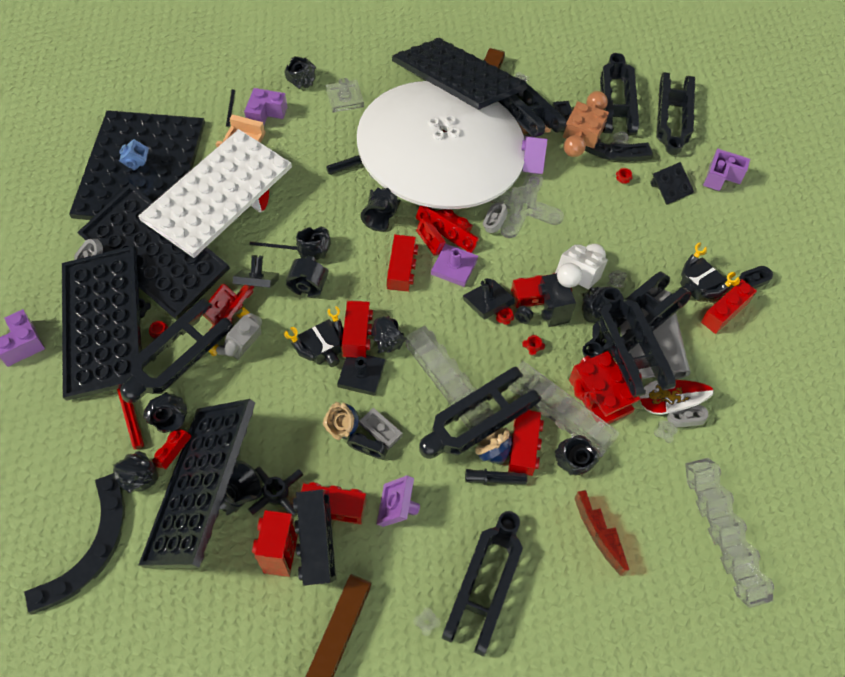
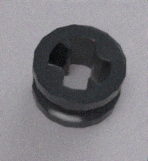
[514,306,534,324]

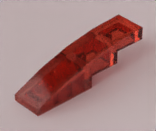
[574,490,630,576]

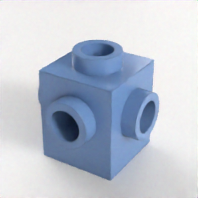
[119,139,149,170]

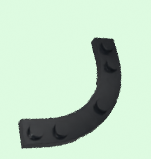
[552,101,653,162]
[24,473,125,615]

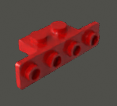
[415,205,479,253]
[203,284,255,328]

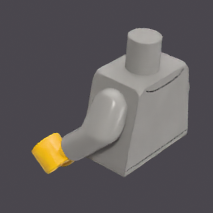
[208,307,262,360]

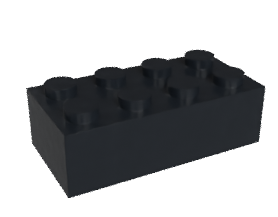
[293,489,336,586]

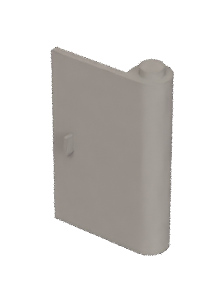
[620,290,691,379]

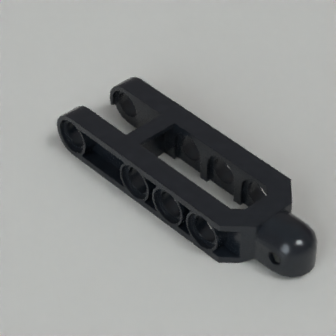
[600,53,639,135]
[656,72,695,155]
[498,80,566,137]
[582,271,691,358]
[599,287,676,397]
[120,298,234,403]
[419,367,542,459]
[441,511,523,657]

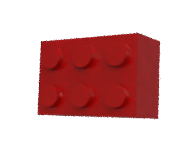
[252,510,299,577]

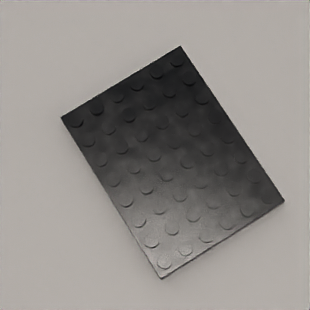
[69,110,205,220]

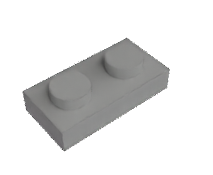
[359,408,403,450]

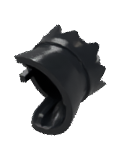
[361,187,401,232]
[220,460,263,516]

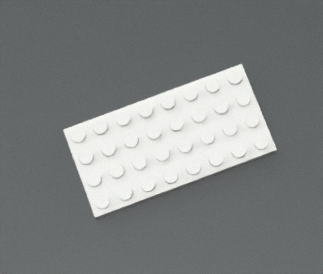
[139,129,292,258]

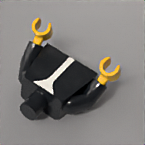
[679,243,740,300]
[284,306,344,367]

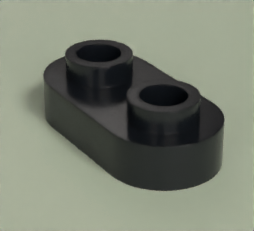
[739,266,773,289]
[347,433,388,459]

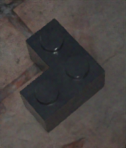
[538,273,576,327]

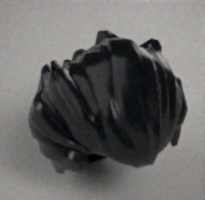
[284,56,316,89]
[296,226,331,260]
[582,287,608,323]
[371,316,406,353]
[143,392,187,433]
[555,435,600,476]
[113,451,158,493]

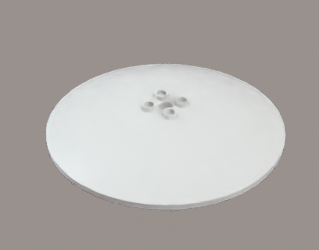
[357,81,525,209]

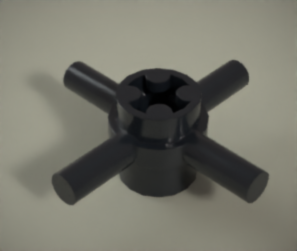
[248,466,304,518]

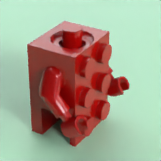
[569,351,642,428]

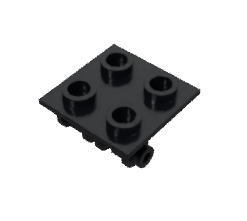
[650,162,695,205]

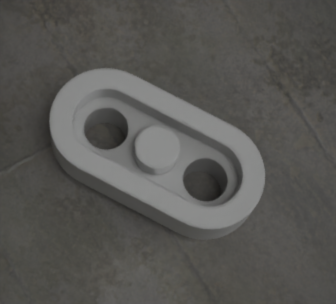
[483,202,508,233]
[74,239,103,260]
[667,405,709,427]

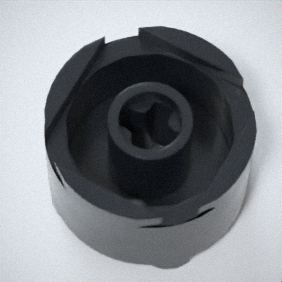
[286,256,329,298]

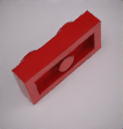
[416,217,446,256]
[152,429,191,470]

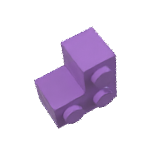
[244,88,288,125]
[521,136,548,174]
[703,148,750,191]
[0,309,45,367]

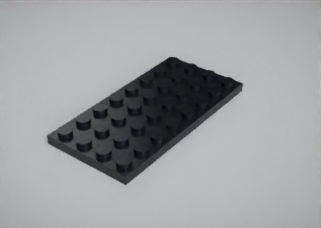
[392,38,527,110]
[77,183,230,321]
[62,246,143,401]
[138,399,256,568]

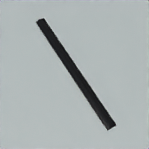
[226,89,235,127]
[249,241,298,250]

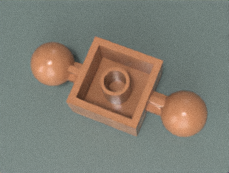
[563,91,609,157]

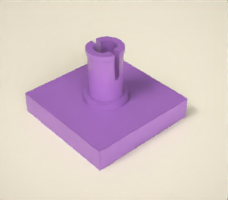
[431,244,478,287]
[376,475,420,527]

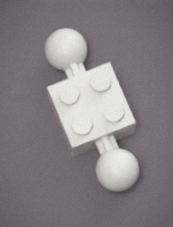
[555,244,608,289]

